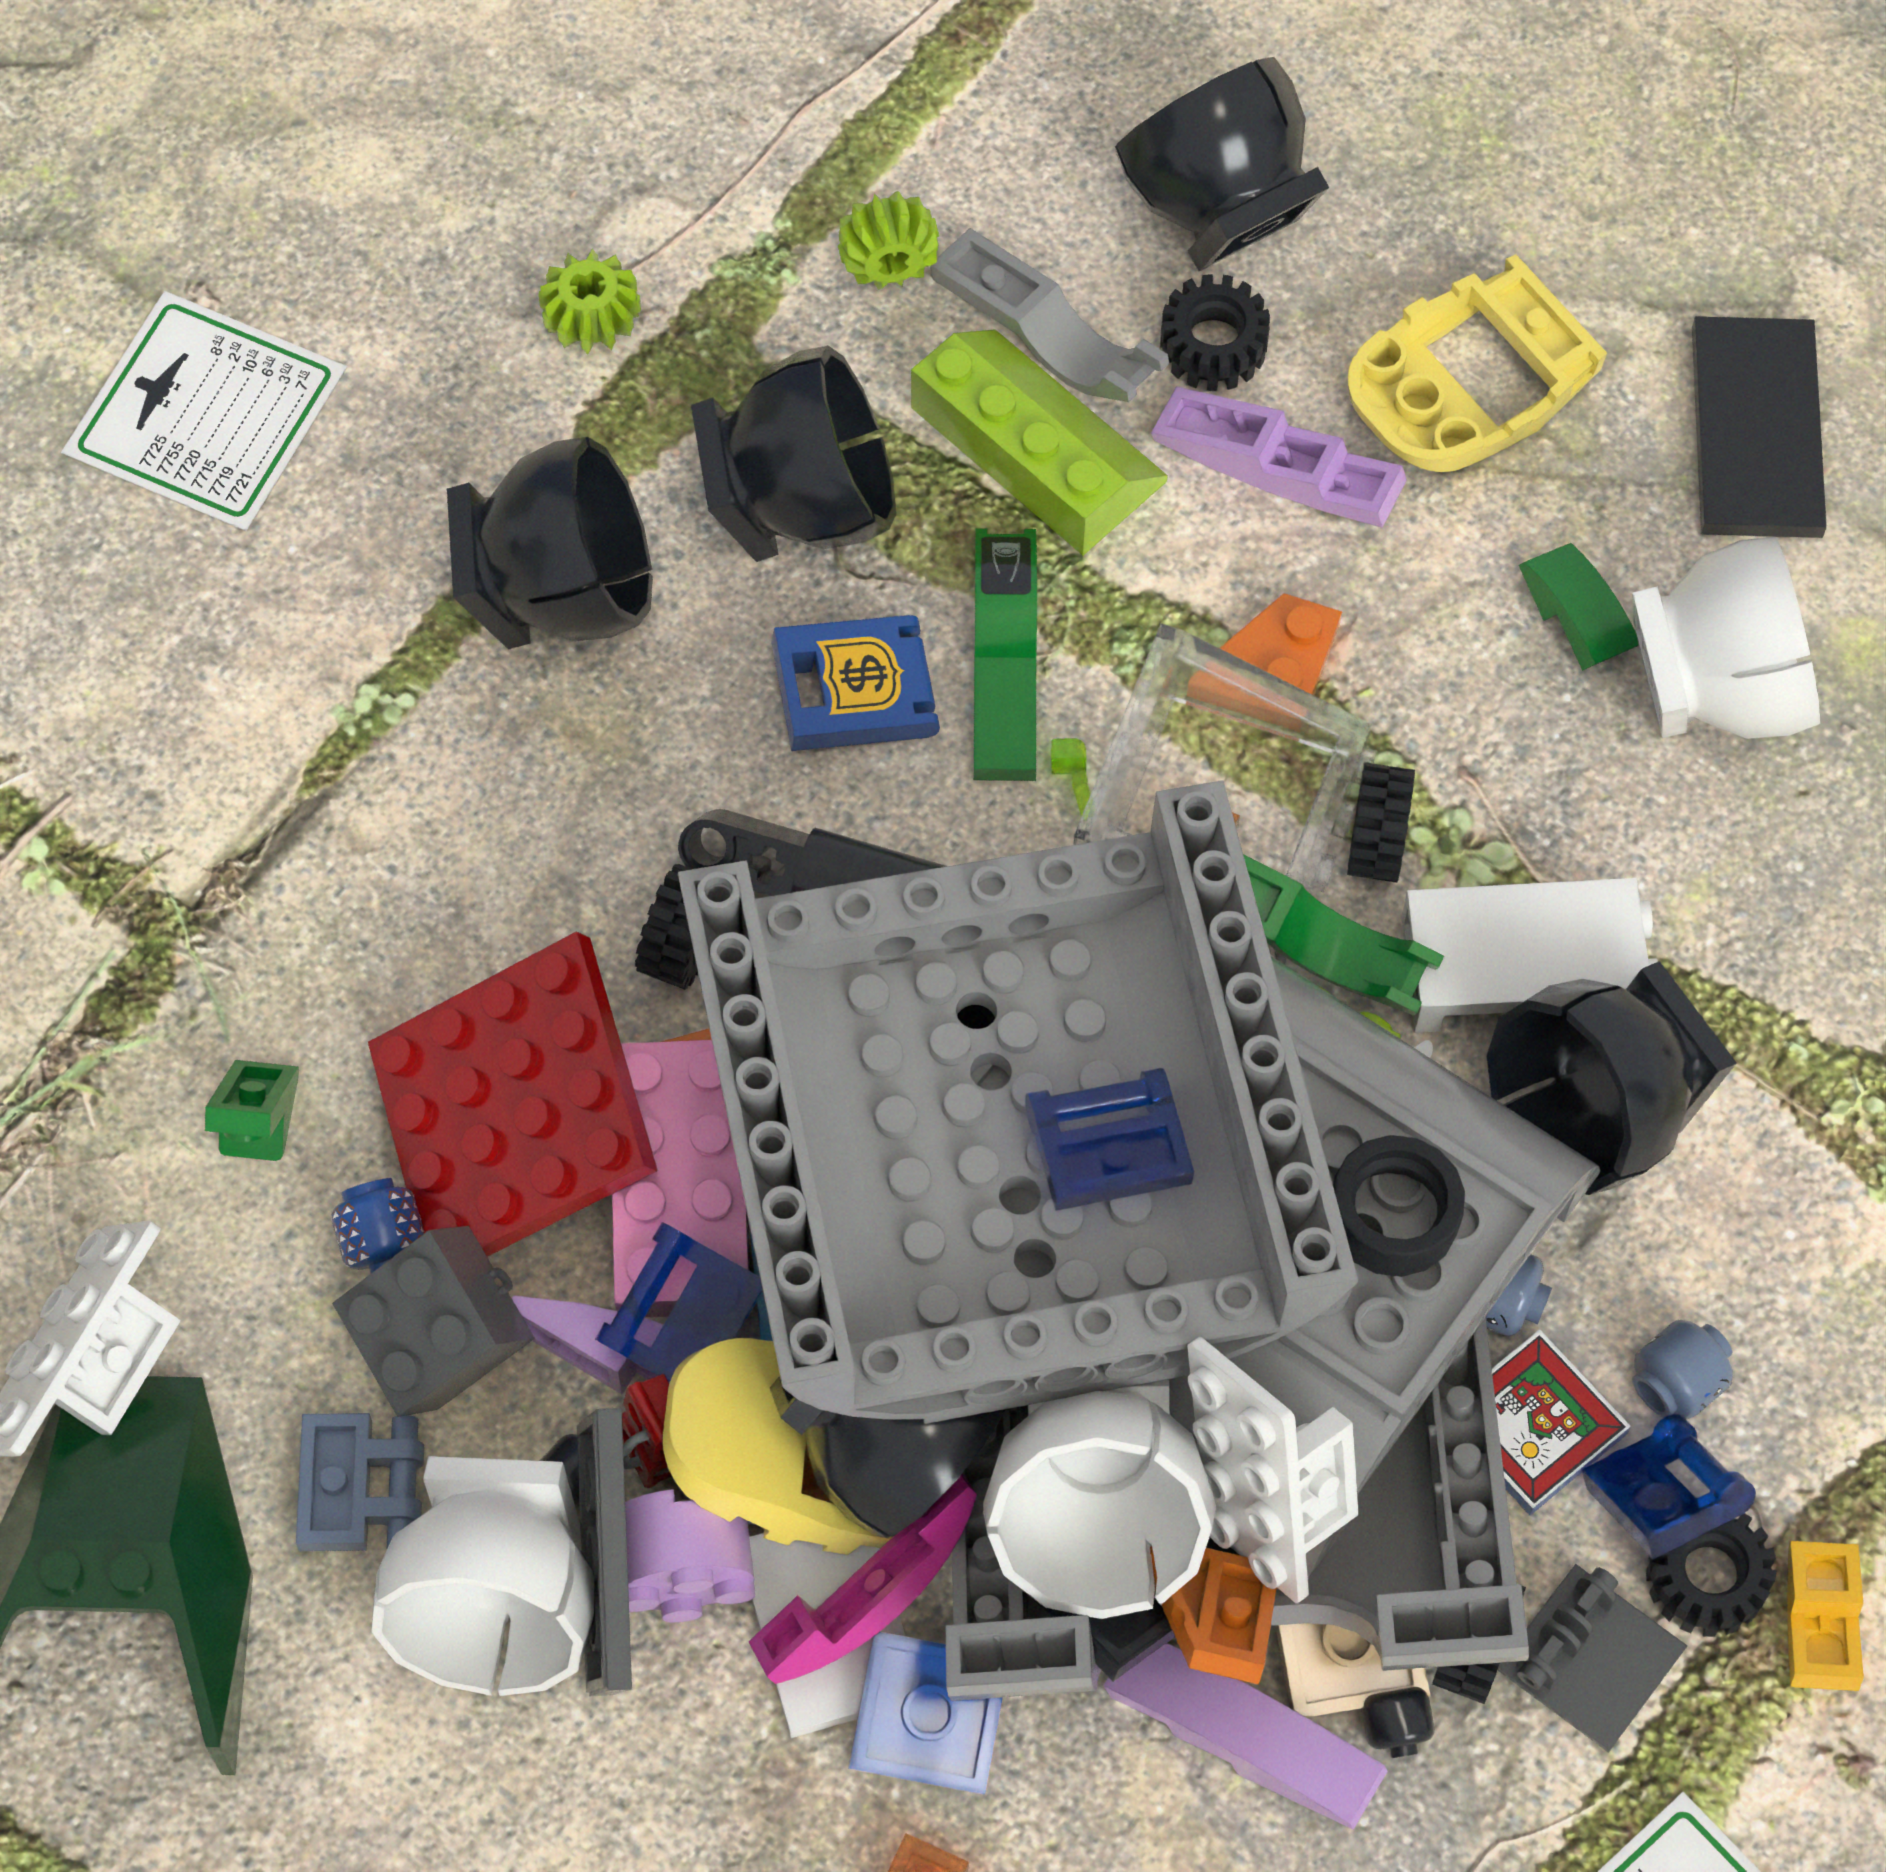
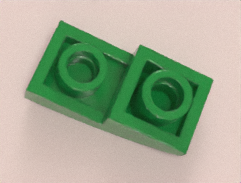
[1518,543,1639,671]

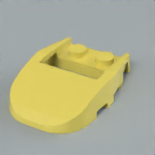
[1348,254,1607,472]
[663,1338,892,1555]

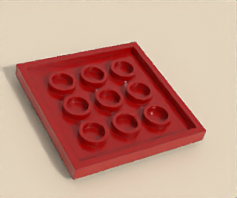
[368,931,658,1257]

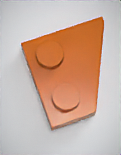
[1189,593,1342,726]
[1150,1546,1277,1685]

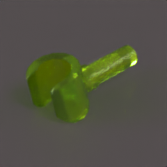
[1051,738,1098,824]

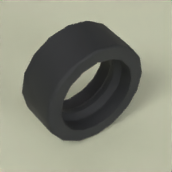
[1333,1135,1465,1277]

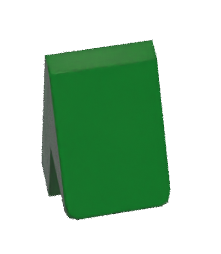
[205,1060,299,1161]

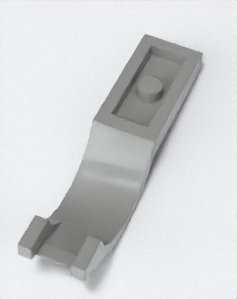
[930,228,1169,402]

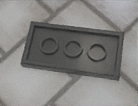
[577,1408,632,1696]

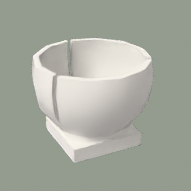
[1633,537,1820,739]
[983,1379,1216,1619]
[371,1456,594,1696]

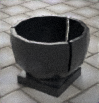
[1115,57,1329,271]
[691,345,896,562]
[447,437,653,650]
[1486,961,1737,1195]
[770,1376,1006,1539]

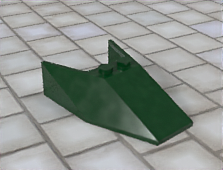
[0,1376,253,1775]

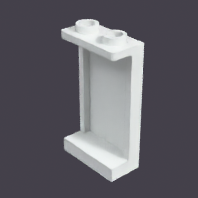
[1401,878,1658,1033]

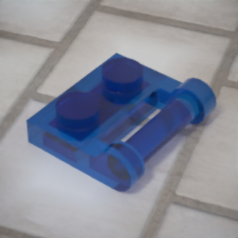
[1025,1067,1194,1211]
[595,1222,763,1382]
[1582,1414,1756,1559]

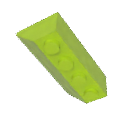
[911,329,1168,556]

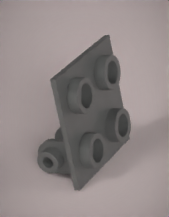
[1498,1564,1688,1753]

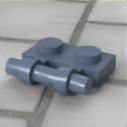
[296,1413,424,1551]

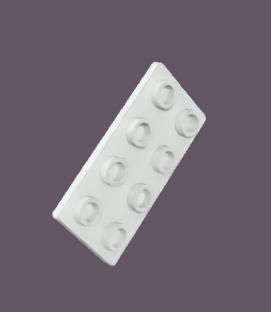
[0,1220,181,1457]
[1187,1336,1358,1603]

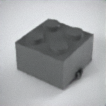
[332,1226,535,1417]

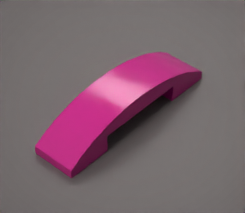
[748,1473,977,1684]

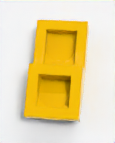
[1787,1541,1864,1691]

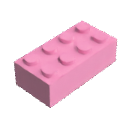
[612,1040,751,1318]

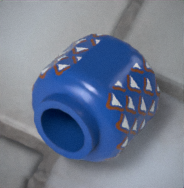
[331,1178,424,1273]

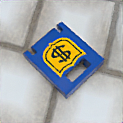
[771,615,940,751]

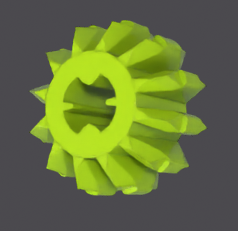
[838,191,939,290]
[538,248,641,355]

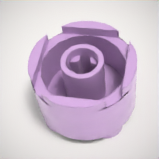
[625,1489,755,1623]

